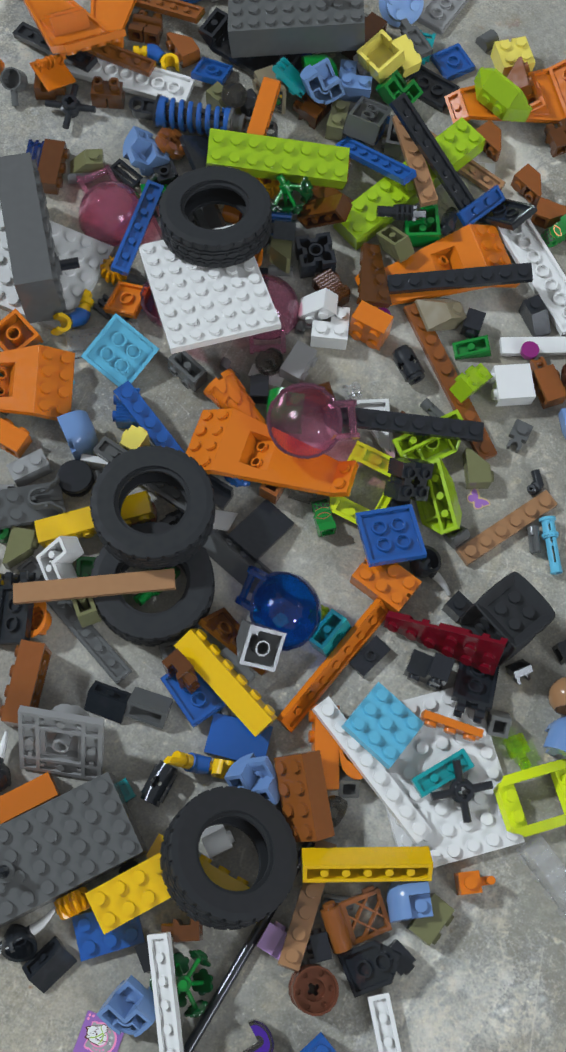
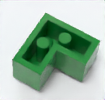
[402,205,441,247]

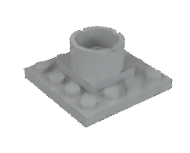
[18,704,105,780]

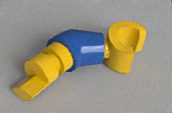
[133,44,180,72]
[50,289,94,336]
[163,751,234,779]

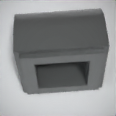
[475,29,499,53]
[443,525,470,549]

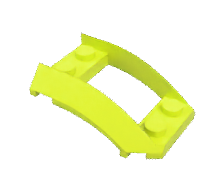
[329,440,393,524]
[493,759,566,838]

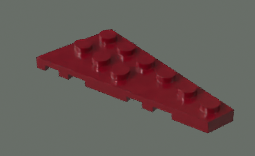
[383,611,508,676]

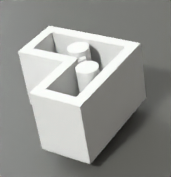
[310,306,350,350]
[36,536,84,580]

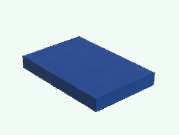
[160,669,226,728]
[204,713,273,761]

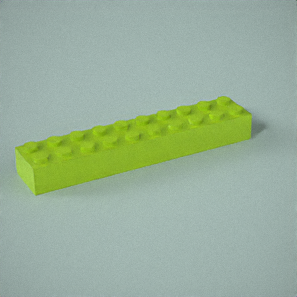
[333,117,486,250]

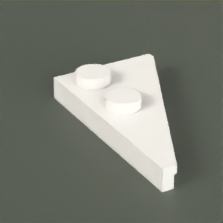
[353,399,395,458]

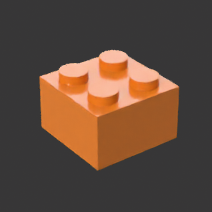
[348,300,394,351]
[0,308,43,351]

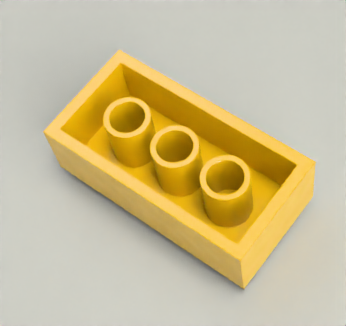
[85,853,171,934]

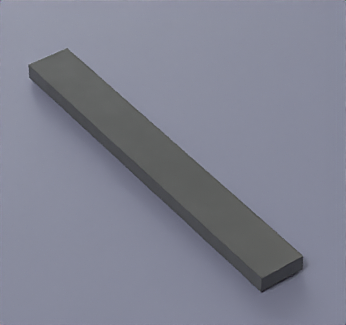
[17,556,132,685]

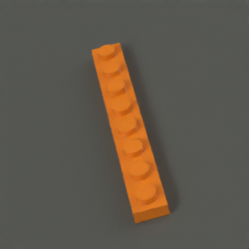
[277,598,389,733]

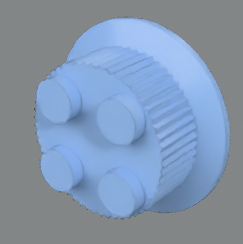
[379,0,424,28]

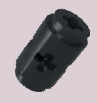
[392,345,425,385]
[140,760,178,807]

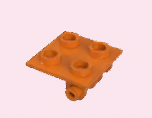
[30,53,76,92]

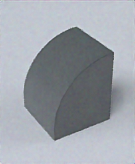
[487,709,512,739]
[338,766,360,798]

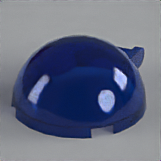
[235,566,322,651]

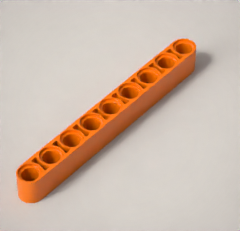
[222,76,281,224]

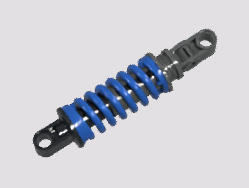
[129,94,278,138]

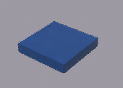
[430,43,476,81]
[191,57,233,85]

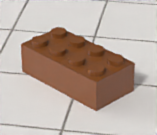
[0,639,52,728]
[274,750,335,842]

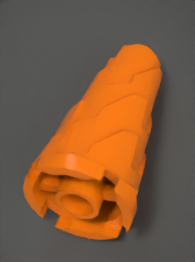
[203,368,267,425]

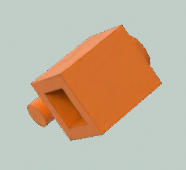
[454,870,496,895]

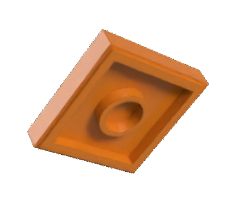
[103,281,151,319]

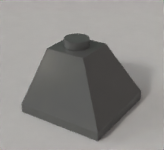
[236,620,287,672]

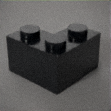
[403,649,455,690]

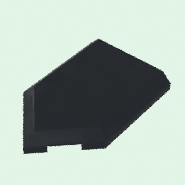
[337,940,402,998]

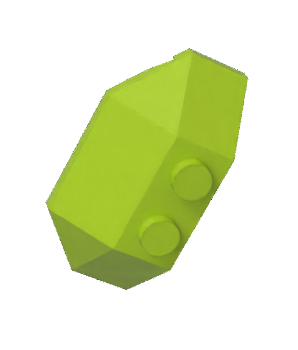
[474,67,532,122]
[392,409,463,462]
[416,458,462,535]

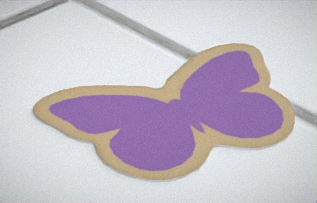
[467,489,490,510]

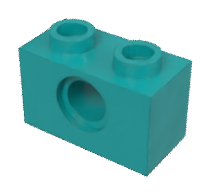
[307,609,352,657]

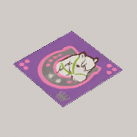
[73,1010,124,1052]

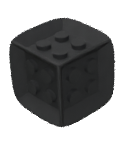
[460,571,555,666]

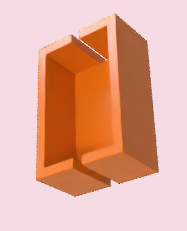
[350,558,422,613]

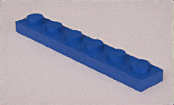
[335,136,417,185]
[111,180,164,277]
[113,380,185,453]

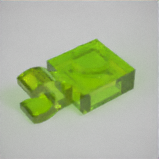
[502,732,532,770]

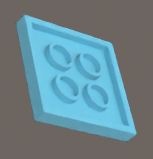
[81,313,159,387]
[341,682,424,769]

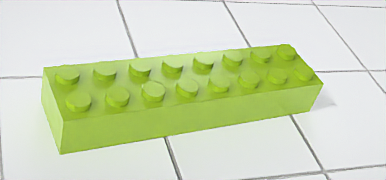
[206,128,350,189]

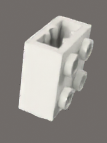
[489,363,536,407]

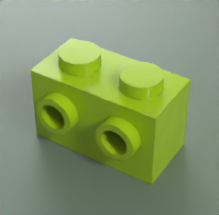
[449,363,493,403]

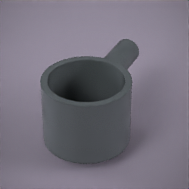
[0,67,28,107]

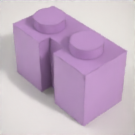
[256,921,307,960]

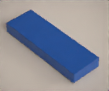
[456,184,506,227]

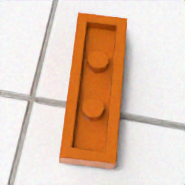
[420,709,484,742]

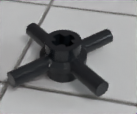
[45,83,96,129]
[430,759,493,823]

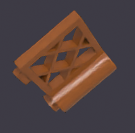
[320,885,392,954]

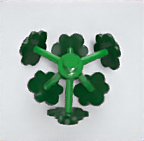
[271,174,313,215]
[149,950,213,1018]

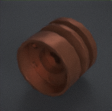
[288,964,339,1016]

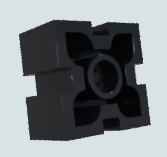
[294,232,337,278]
[384,458,434,501]

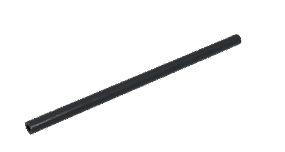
[184,841,315,1052]

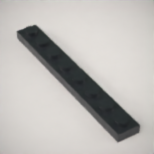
[389,92,475,211]
[387,262,533,294]
[332,405,484,442]

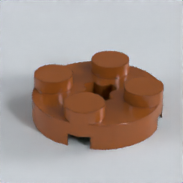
[155,128,185,160]

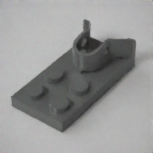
[0,476,67,529]

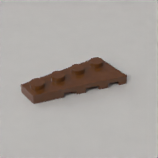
[357,243,392,308]
[198,607,269,676]

